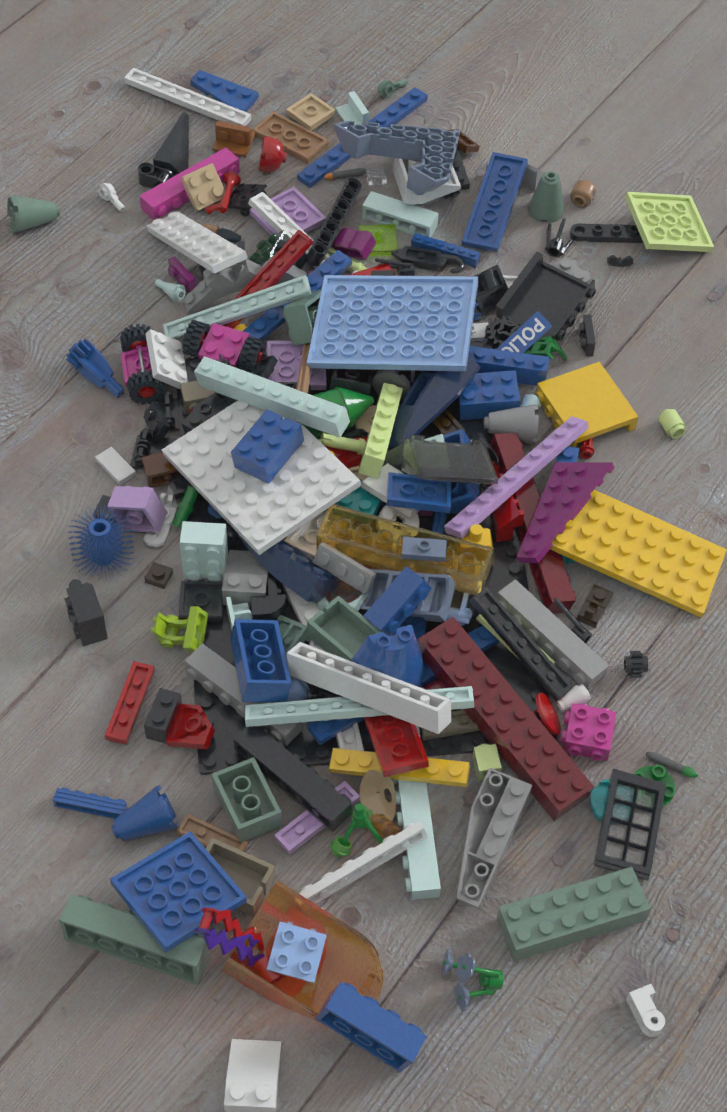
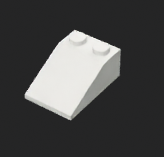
[224,1039,281,1112]

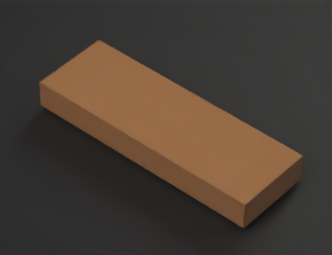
[176,813,248,852]

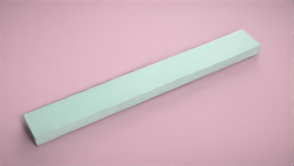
[163,275,311,340]

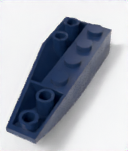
[388,357,480,450]
[235,530,342,602]

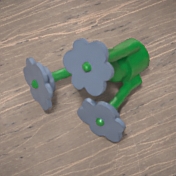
[441,949,504,1012]

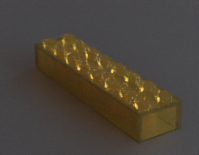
[316,504,494,596]

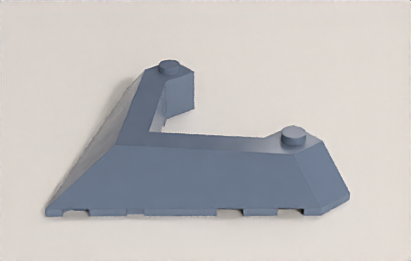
[334,121,461,195]

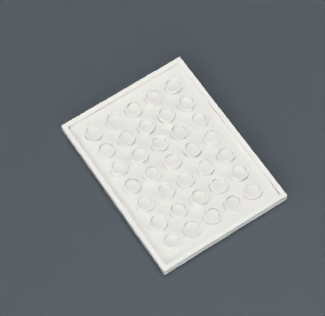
[162,400,361,555]

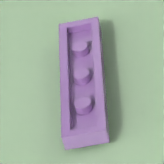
[274,781,360,855]

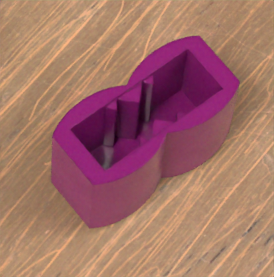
[331,228,376,260]

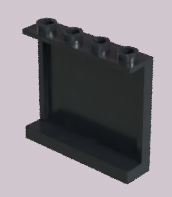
[496,251,596,342]

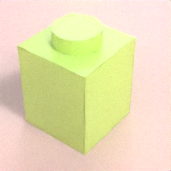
[472,744,502,782]

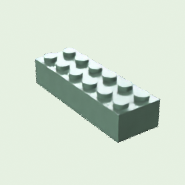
[497,867,651,961]
[59,894,210,985]

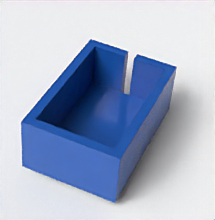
[457,370,520,420]
[231,409,304,484]

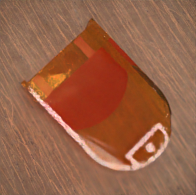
[221,880,384,1023]

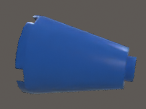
[111,785,179,841]

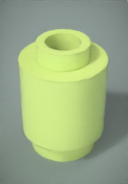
[659,409,686,439]

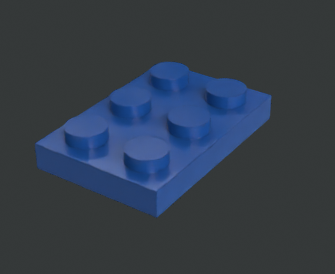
[387,472,451,513]

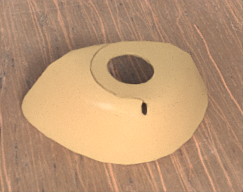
[360,770,396,833]

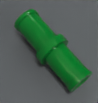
[172,486,199,528]

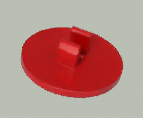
[534,693,561,735]

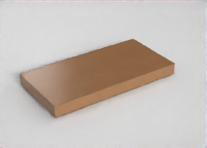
[252,111,329,164]

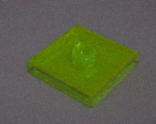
[359,224,397,256]

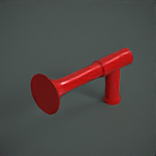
[205,172,241,215]

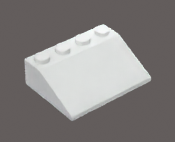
[393,158,461,205]

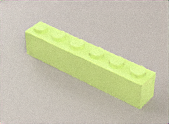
[358,383,403,479]

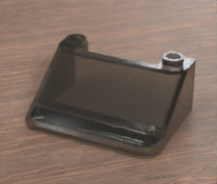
[401,435,498,484]

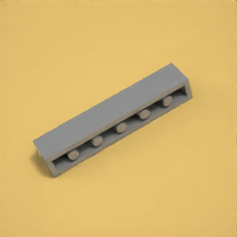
[496,579,609,690]
[185,643,304,746]

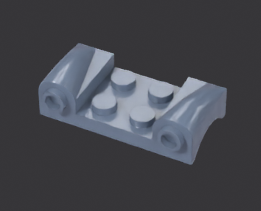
[360,569,456,622]

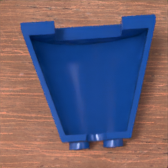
[351,625,425,687]

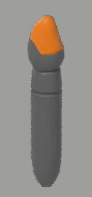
[324,168,367,180]

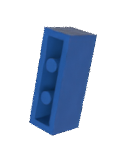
[363,566,432,636]

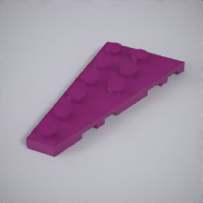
[517,462,615,563]

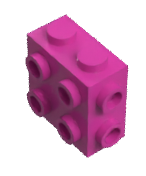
[560,703,616,761]

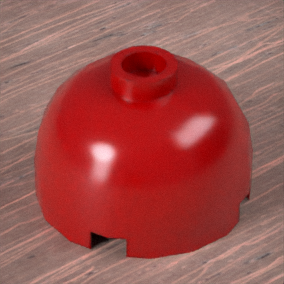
[258,136,287,173]

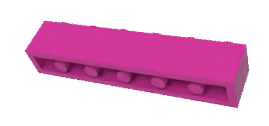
[140,148,240,220]

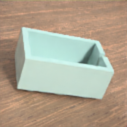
[180,521,228,582]

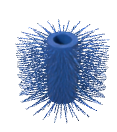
[68,504,135,581]

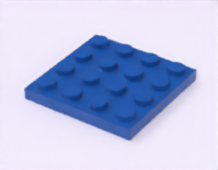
[110,831,247,952]

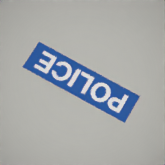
[496,311,552,353]

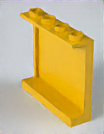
[535,361,638,448]

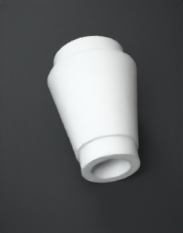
[556,684,591,713]

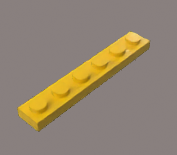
[329,748,470,787]

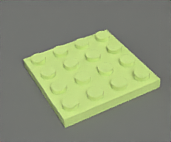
[625,192,714,252]

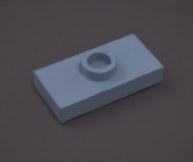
[402,537,447,562]

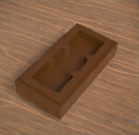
[445,129,480,153]

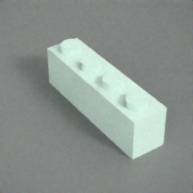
[362,191,438,237]

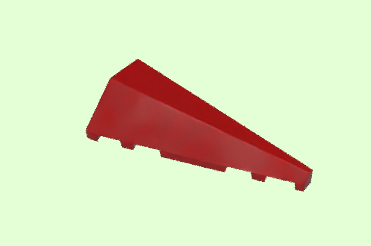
[486,461,524,542]

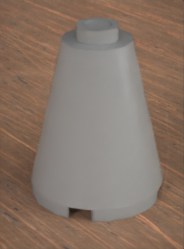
[484,404,539,445]

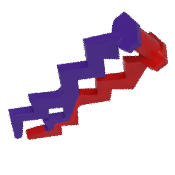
[193,907,265,966]

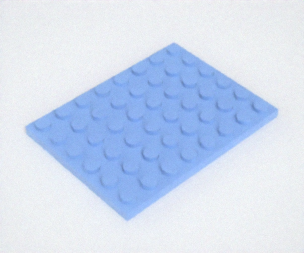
[307,275,478,371]

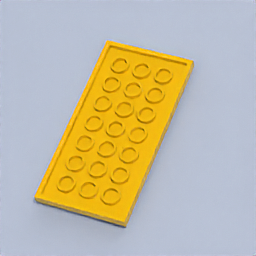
[550,490,727,618]

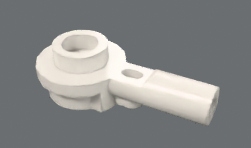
[98,183,126,212]

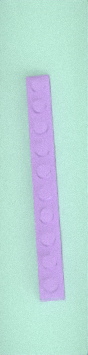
[444,416,589,539]

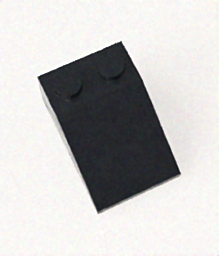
[330,369,375,396]

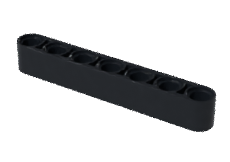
[306,178,362,267]

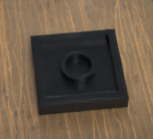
[178,581,223,622]

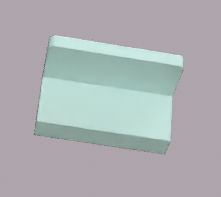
[336,91,369,125]

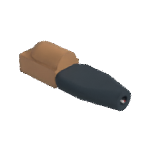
[203,223,241,242]

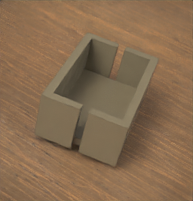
[206,838,276,917]

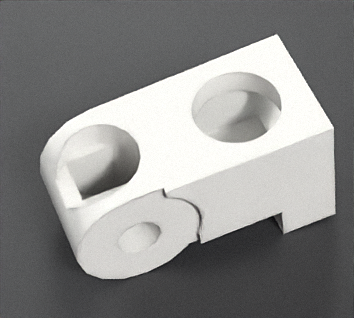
[626,984,665,1037]

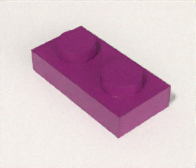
[168,256,196,293]

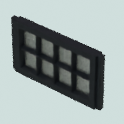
[594,768,666,881]

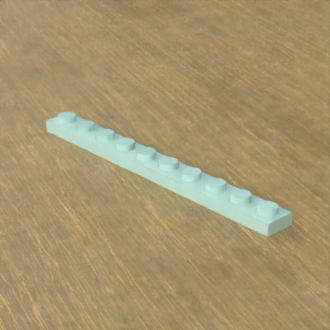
[245,686,474,727]

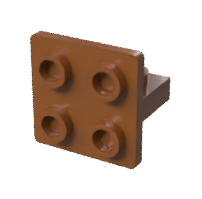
[212,121,255,158]

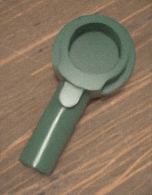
[378,78,408,98]

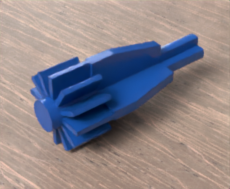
[66,339,125,398]

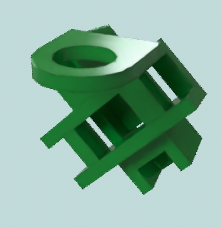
[524,336,568,360]

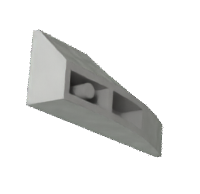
[456,768,532,909]

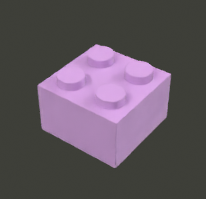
[107,486,167,533]

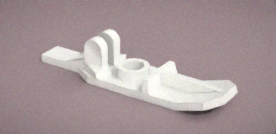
[144,484,178,547]

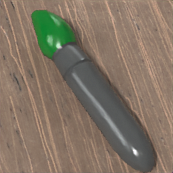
[646,752,698,778]

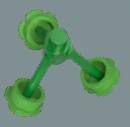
[330,803,383,857]

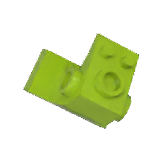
[151,606,208,654]

